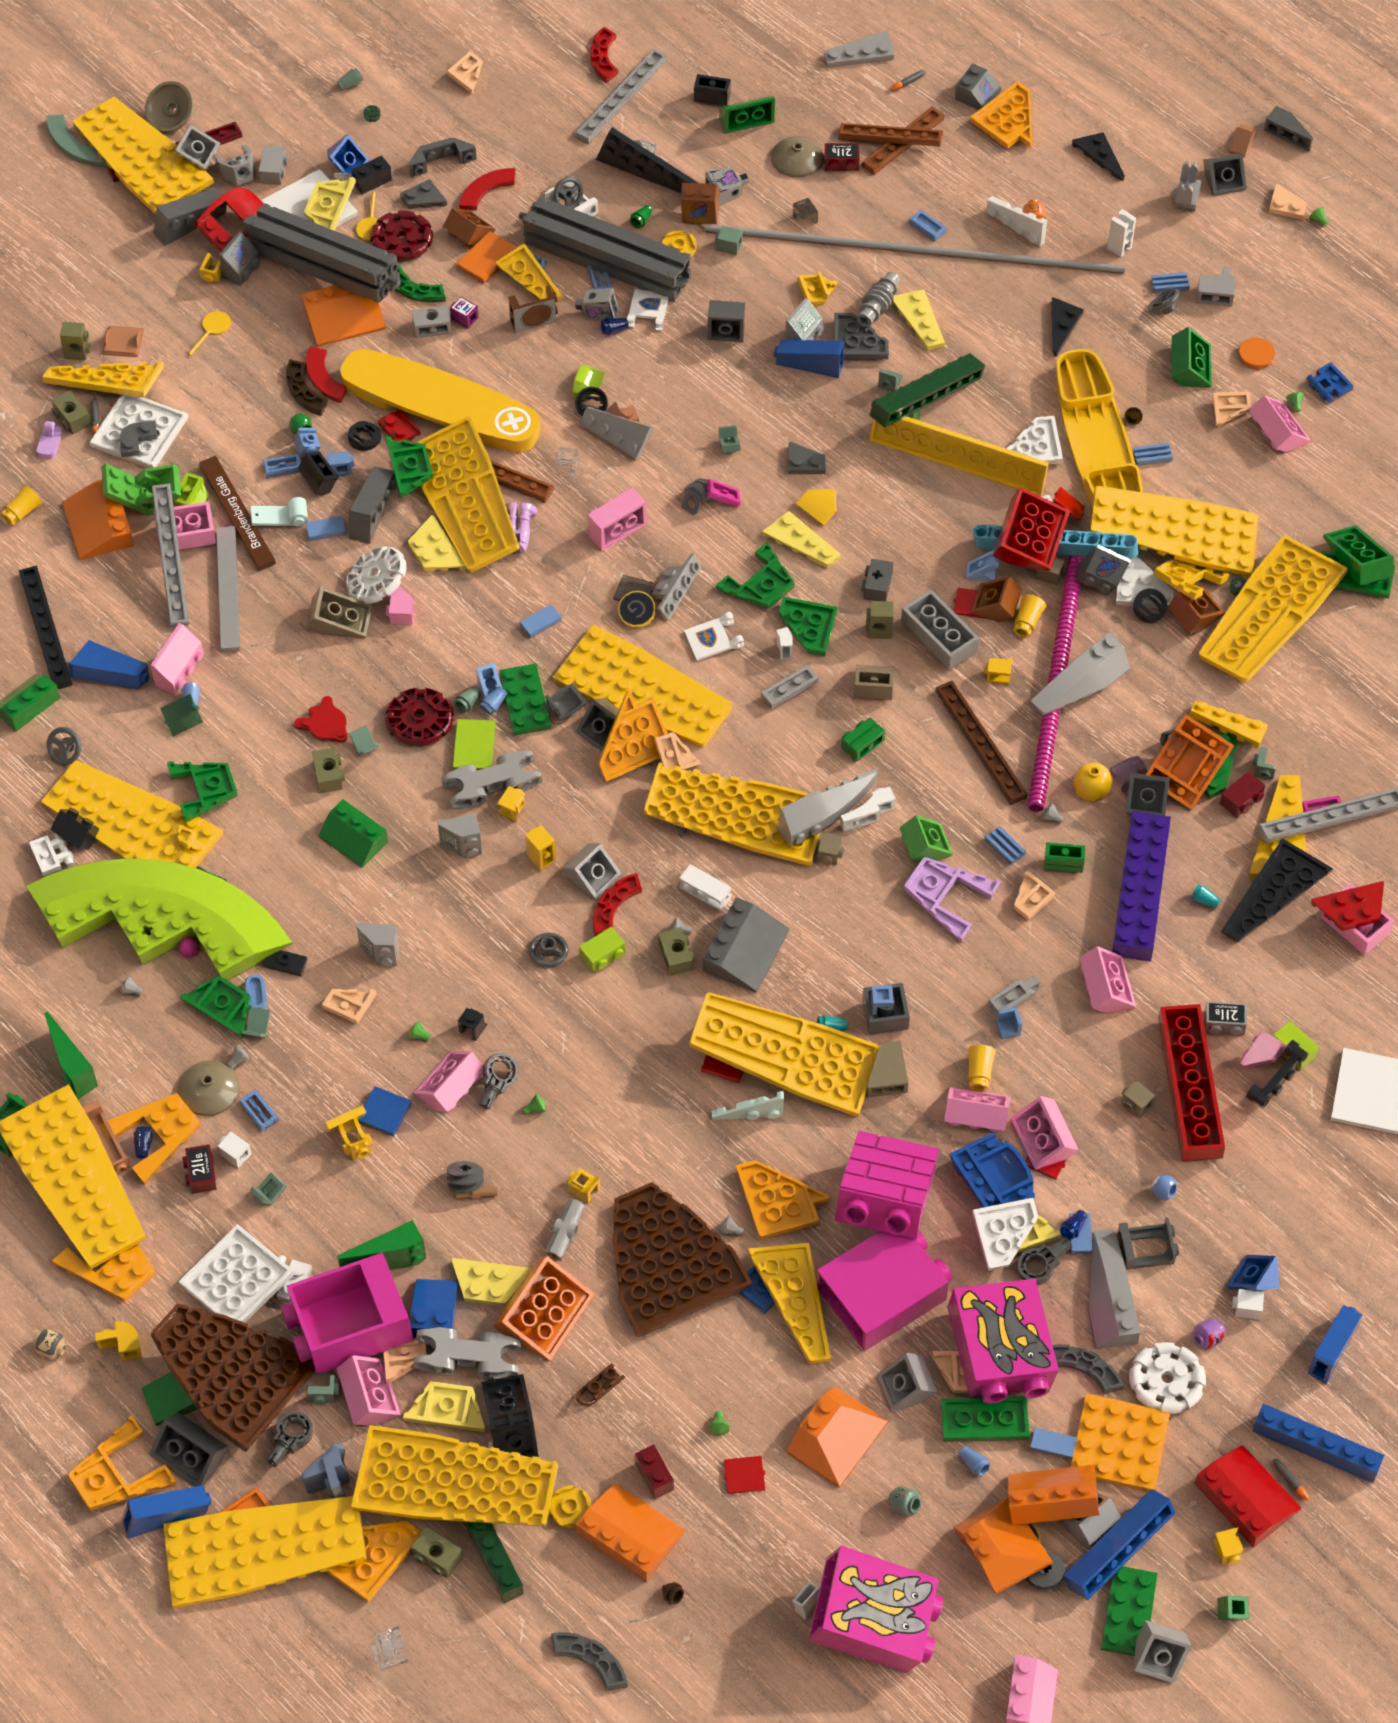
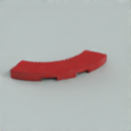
[590,26,618,83]
[459,168,516,210]
[306,346,347,403]
[593,873,642,937]

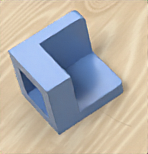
[871,985,894,1015]
[996,1007,1022,1040]

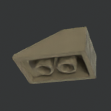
[306,587,373,638]

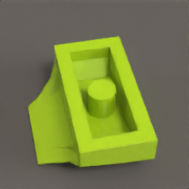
[572,364,606,397]
[173,472,209,506]

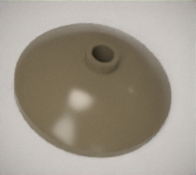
[145,81,194,132]
[772,136,824,177]
[179,1060,240,1116]

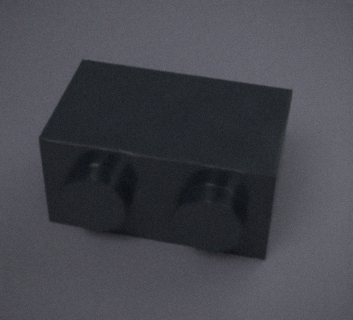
[694,74,731,106]
[352,155,392,194]
[298,451,338,495]
[50,808,99,849]

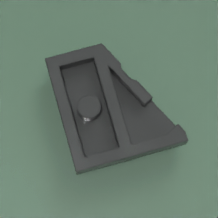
[400,179,447,209]
[788,442,826,474]

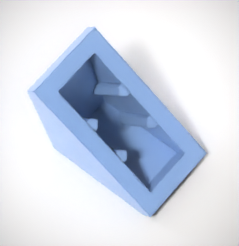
[476,662,505,699]

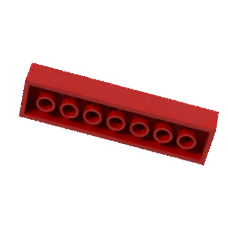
[1158,1004,1225,1162]

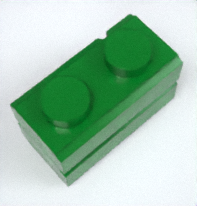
[841,717,885,762]
[1044,842,1085,873]

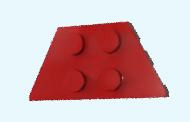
[1311,881,1384,931]

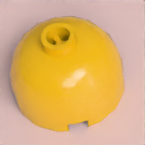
[1073,762,1112,802]

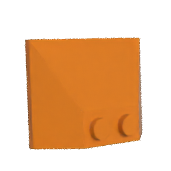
[1145,714,1234,810]
[786,1386,888,1488]
[953,1498,1053,1594]

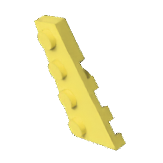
[892,289,945,351]
[762,511,841,569]

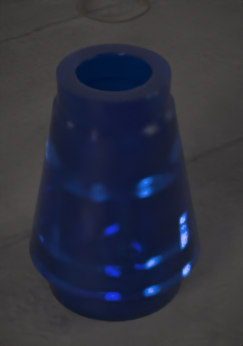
[601,318,628,335]
[133,1127,154,1158]
[1060,1210,1088,1240]

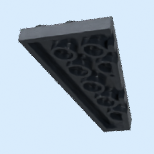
[596,127,698,193]
[1221,838,1333,942]

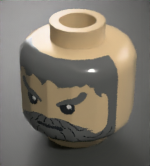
[33,1329,67,1360]

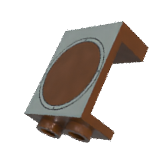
[508,286,558,333]

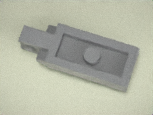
[988,976,1040,1014]

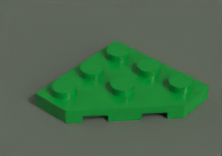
[779,596,838,656]
[1204,732,1237,799]

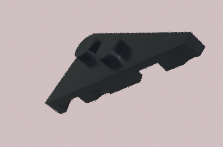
[1072,132,1125,181]
[1051,297,1084,357]

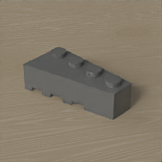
[154,187,227,246]
[349,466,397,544]

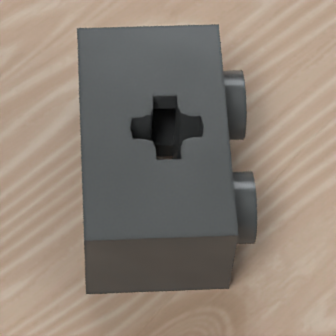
[861,559,894,601]

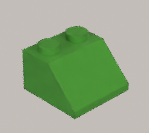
[900,815,953,862]

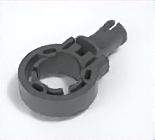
[478,1053,518,1110]
[1018,1237,1073,1285]
[265,1412,313,1467]

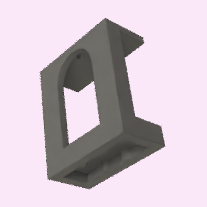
[1117,1217,1179,1270]

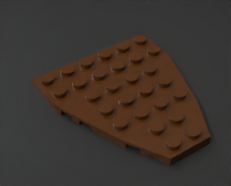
[613,1182,752,1338]
[151,1303,315,1453]

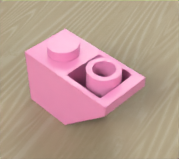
[386,586,414,625]
[1240,1030,1287,1068]

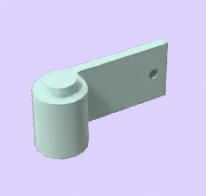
[250,497,308,527]

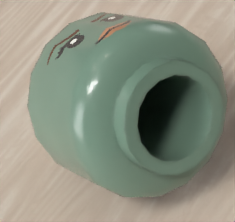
[888,1486,921,1517]

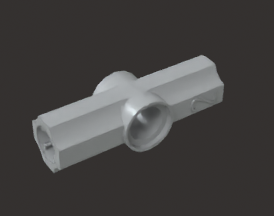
[545,1199,585,1261]

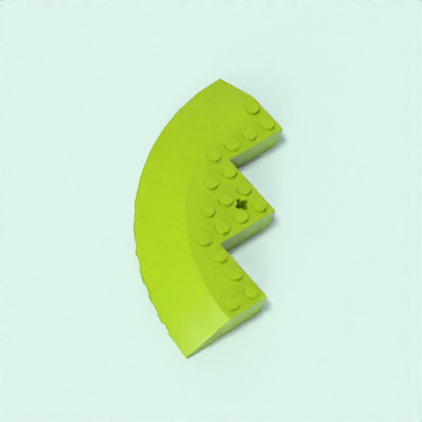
[26,858,293,980]

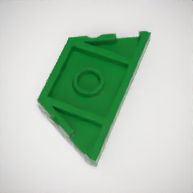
[386,436,433,498]
[180,975,251,1038]

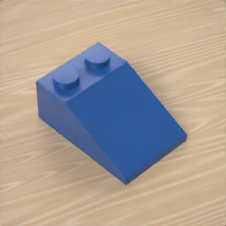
[410,1279,458,1338]

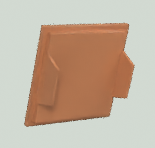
[102,326,144,357]

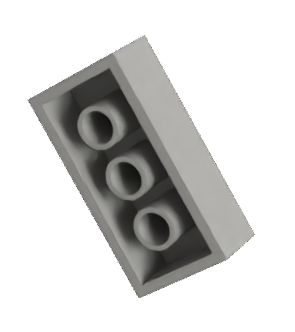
[901,590,980,670]

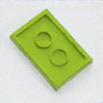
[453,719,496,771]

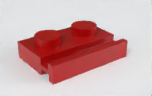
[378,409,421,442]
[701,1055,744,1083]

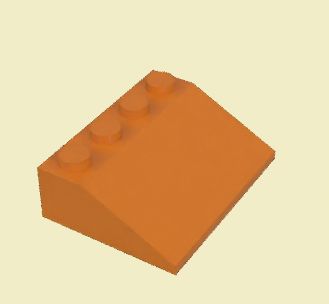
[301,285,386,347]
[62,479,134,560]
[493,1256,595,1361]
[1008,1465,1100,1525]
[576,1483,685,1582]

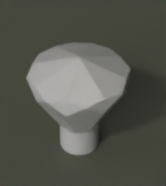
[1042,803,1064,824]
[670,918,692,935]
[121,976,143,996]
[227,1046,250,1069]
[720,1215,743,1236]

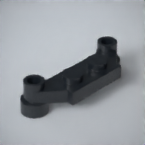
[1246,1040,1309,1108]

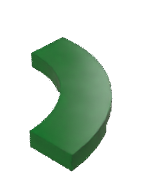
[395,265,446,303]

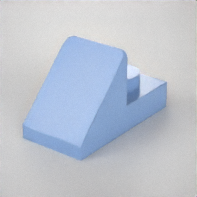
[966,550,999,581]

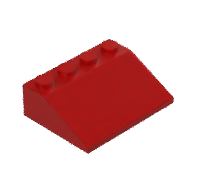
[992,487,1070,571]
[1195,1445,1302,1548]

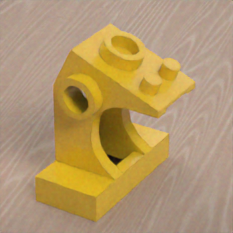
[324,1105,373,1161]

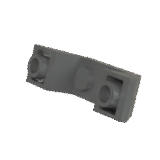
[409,137,477,177]

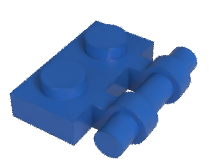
[1306,362,1354,403]

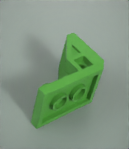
[101,463,181,516]

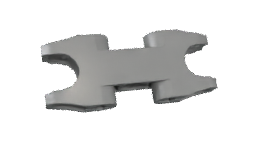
[441,751,542,809]
[413,1327,521,1380]

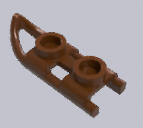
[576,1363,625,1406]

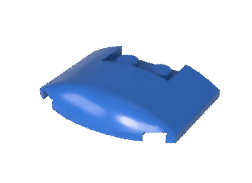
[949,1133,1035,1208]

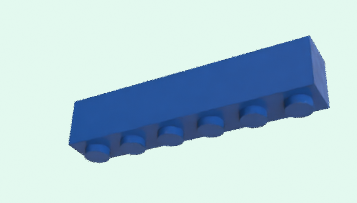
[1252,1403,1385,1483]
[1064,1489,1176,1600]

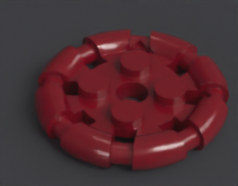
[370,210,433,261]
[385,687,454,746]

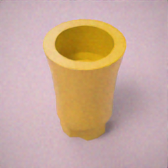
[0,485,42,526]
[1013,594,1046,638]
[968,1045,996,1092]

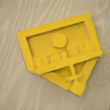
[797,271,838,306]
[796,489,838,526]

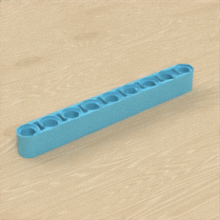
[973,524,1138,559]

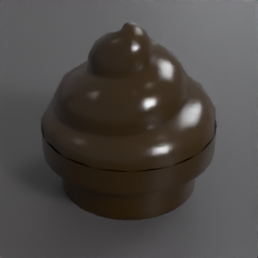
[1125,407,1143,425]
[662,1582,684,1604]

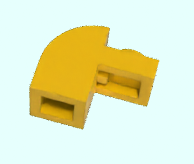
[95,1321,143,1361]

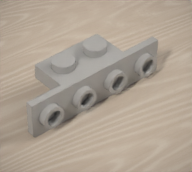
[651,554,701,620]

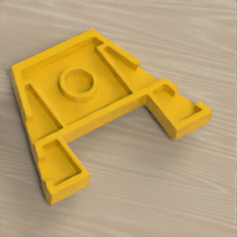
[1154,559,1229,600]

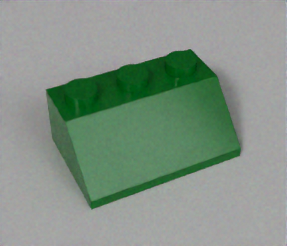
[719,96,775,134]
[1171,327,1212,388]
[0,674,60,731]
[319,799,388,868]

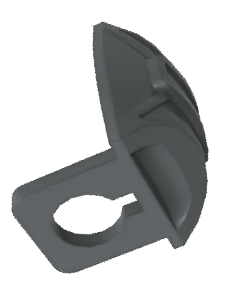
[681,478,716,515]
[545,684,587,720]

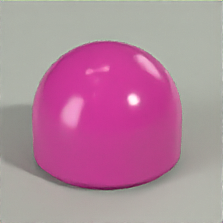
[179,937,199,958]

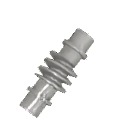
[857,272,900,327]

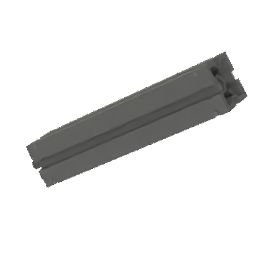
[519,196,691,302]
[243,203,401,303]

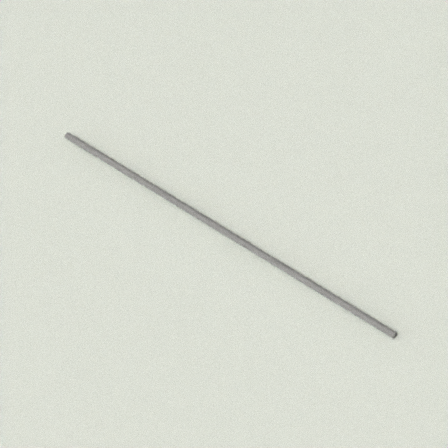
[705,224,1126,273]

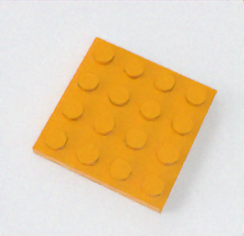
[1071,1393,1170,1492]

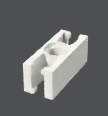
[1107,209,1136,257]
[679,864,731,911]

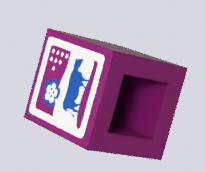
[450,297,479,329]

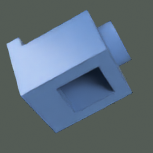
[294,428,321,457]
[327,451,354,476]

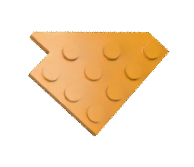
[970,81,1032,149]
[597,690,668,782]
[736,1160,830,1240]

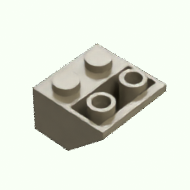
[854,664,894,700]

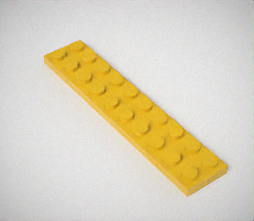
[869,417,1049,496]

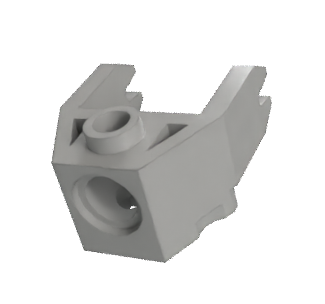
[213,144,256,186]
[1173,161,1201,211]

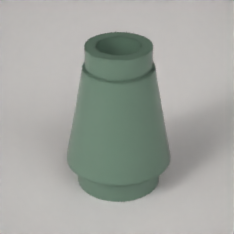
[337,68,363,90]
[454,687,481,713]

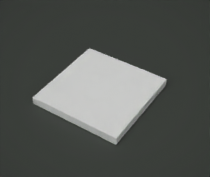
[261,169,358,227]
[89,395,188,468]
[1330,1048,1398,1135]
[178,1224,295,1323]

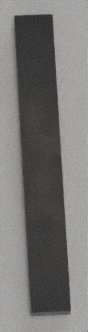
[19,565,73,689]

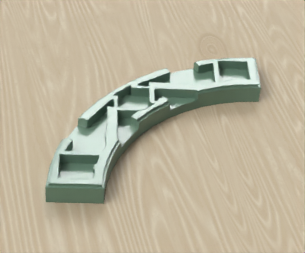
[47,114,108,167]

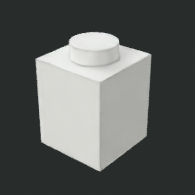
[217,1132,252,1168]
[1232,1289,1264,1320]

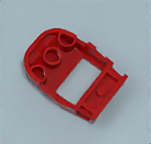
[194,187,264,253]

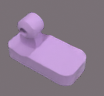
[37,421,62,459]

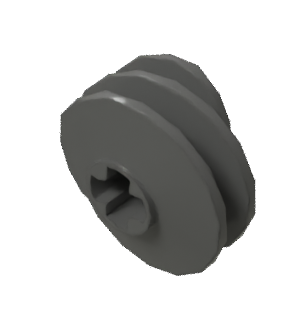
[447,1161,484,1193]
[1026,1552,1065,1591]

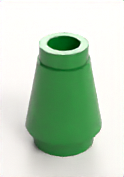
[630,205,653,229]

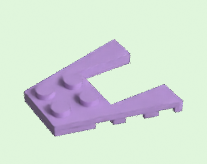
[903,857,1001,942]

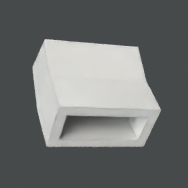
[776,627,792,659]
[792,1581,820,1619]

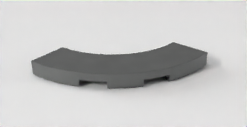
[1052,1344,1124,1395]
[551,1632,628,1691]

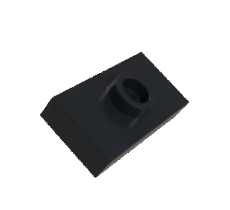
[263,950,308,976]

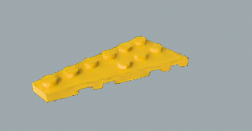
[42,361,164,398]
[1249,775,1306,878]
[747,1243,831,1364]

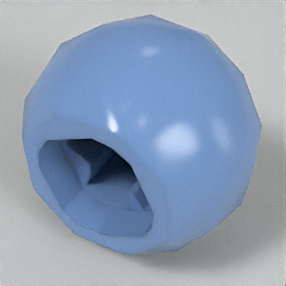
[1152,1174,1177,1201]

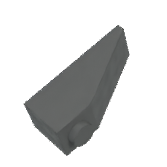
[1264,106,1313,152]

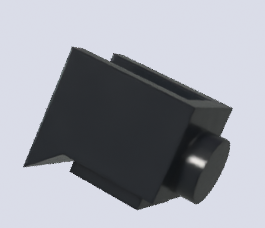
[458,1008,488,1041]

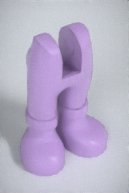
[505,502,537,552]

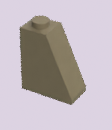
[867,1040,909,1097]

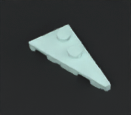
[712,1091,784,1120]

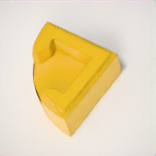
[177,825,197,850]

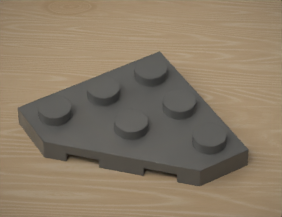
[834,313,889,359]

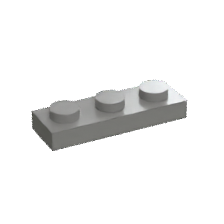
[761,665,819,709]

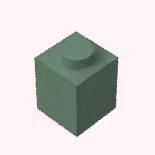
[715,226,743,255]

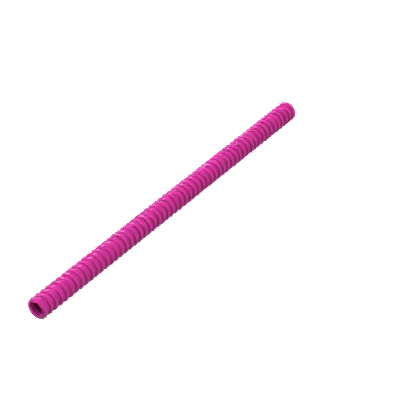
[1027,555,1085,812]

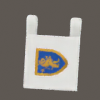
[627,289,669,331]
[684,612,744,661]

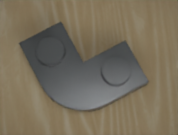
[120,420,157,457]

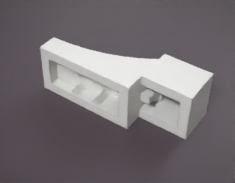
[840,787,896,832]

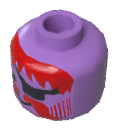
[1193,1318,1225,1349]

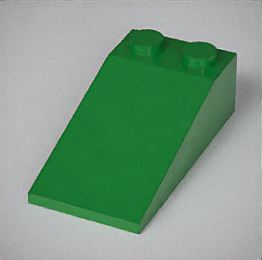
[1323,525,1394,585]
[44,1011,98,1099]
[337,1220,426,1270]
[142,1372,198,1426]

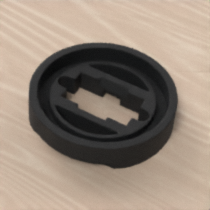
[575,387,608,416]
[348,421,381,451]
[1133,588,1167,623]

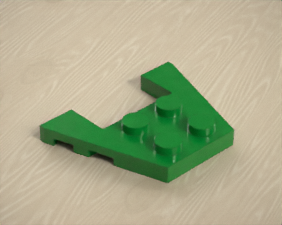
[716,542,795,609]
[167,761,237,822]

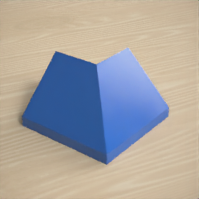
[327,134,370,180]
[1226,1255,1279,1290]

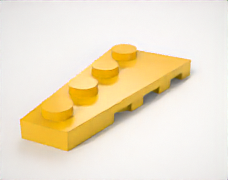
[495,243,563,301]
[1189,701,1268,749]

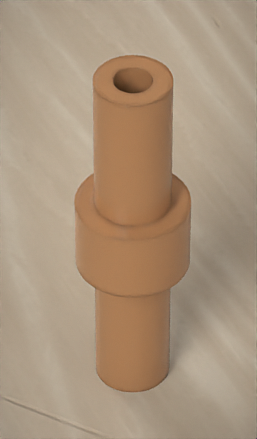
[455,1187,497,1199]

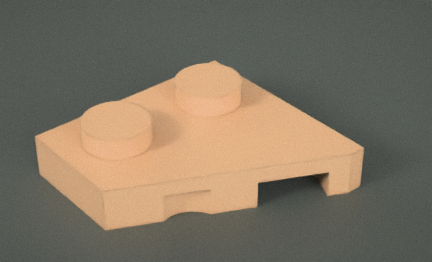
[447,51,483,94]
[1269,184,1307,220]
[1212,392,1251,427]
[654,732,701,770]
[1014,870,1055,921]
[322,989,377,1024]
[384,1340,427,1383]
[931,1351,968,1394]

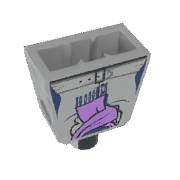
[705,167,749,206]
[575,288,619,324]

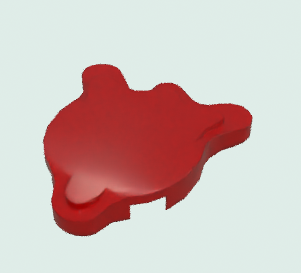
[294,696,348,743]

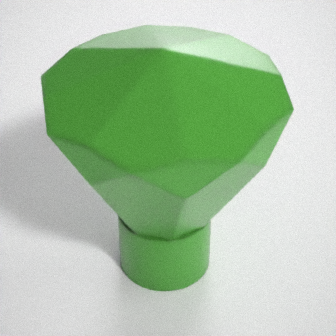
[1309,207,1329,227]
[1286,392,1304,412]
[409,1021,431,1042]
[523,1094,546,1115]
[709,1411,729,1436]

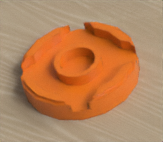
[1238,337,1275,369]

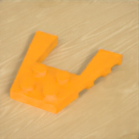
[98,1093,201,1185]
[52,1244,156,1302]
[68,1415,176,1511]

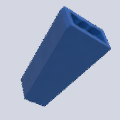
[774,340,844,378]
[69,640,150,689]
[1308,1305,1362,1384]
[122,1485,211,1539]

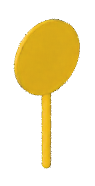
[356,191,384,241]
[188,311,231,355]

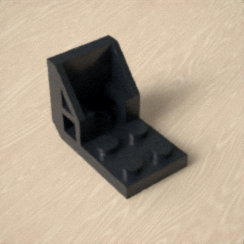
[481,1374,539,1458]

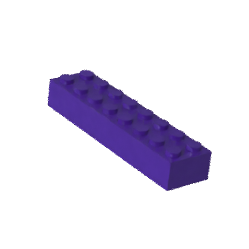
[1112,811,1171,962]

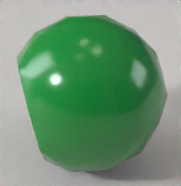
[289,413,312,435]

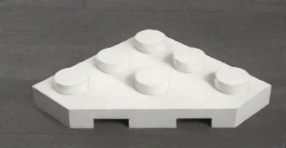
[1006,416,1063,464]
[1116,557,1174,609]
[972,1198,1038,1271]

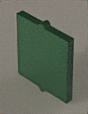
[160,694,203,736]

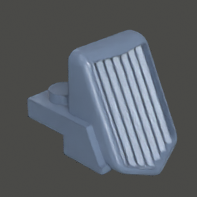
[301,1443,350,1498]

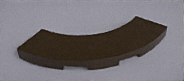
[286,359,328,416]

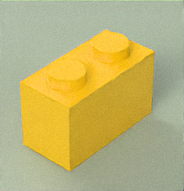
[525,825,556,871]

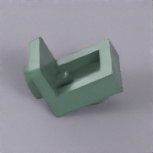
[718,425,741,454]
[1252,747,1276,779]
[250,1172,287,1205]
[308,1375,340,1405]

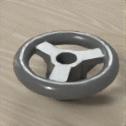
[553,177,583,209]
[1149,289,1180,314]
[46,727,81,765]
[529,932,568,967]

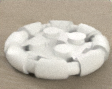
[346,546,406,604]
[1129,1342,1206,1414]

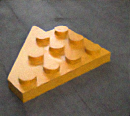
[326,1521,422,1603]

